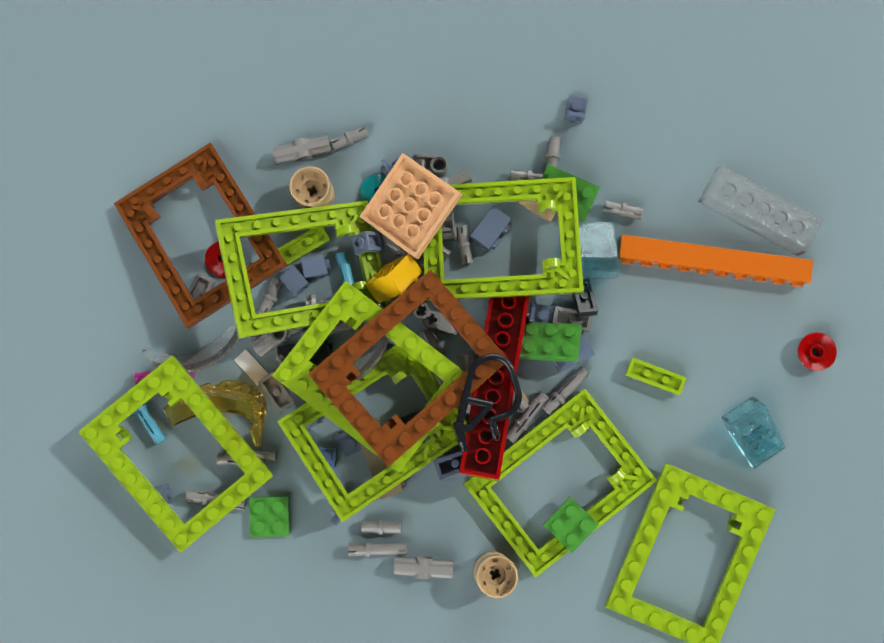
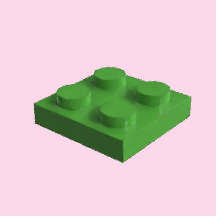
[249,496,290,537]
[543,496,599,553]

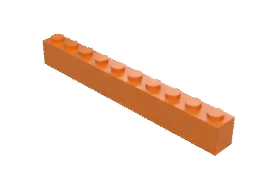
[616,235,813,287]

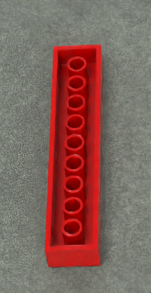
[459,296,530,481]

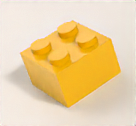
[365,253,423,303]

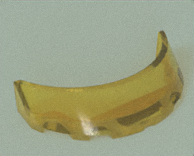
[163,380,267,448]

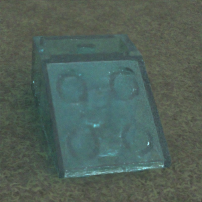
[579,222,619,279]
[721,396,785,469]

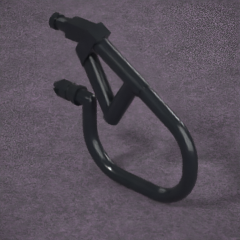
[452,353,522,452]

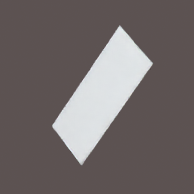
[234,349,268,386]

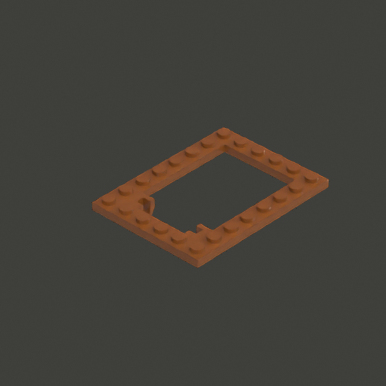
[114,143,288,329]
[308,270,508,467]

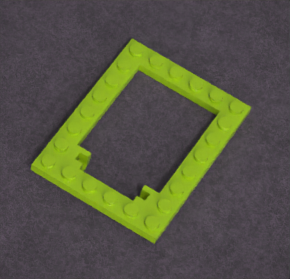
[423,177,584,301]
[215,201,390,339]
[272,281,464,473]
[277,345,467,522]
[78,355,274,553]
[463,388,657,578]
[605,462,776,643]

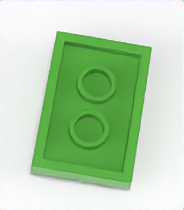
[535,164,600,222]
[520,322,582,362]

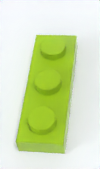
[278,227,331,266]
[625,357,687,396]

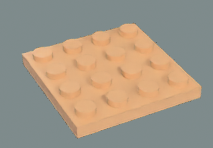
[360,153,463,259]

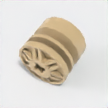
[289,166,335,209]
[473,551,518,599]

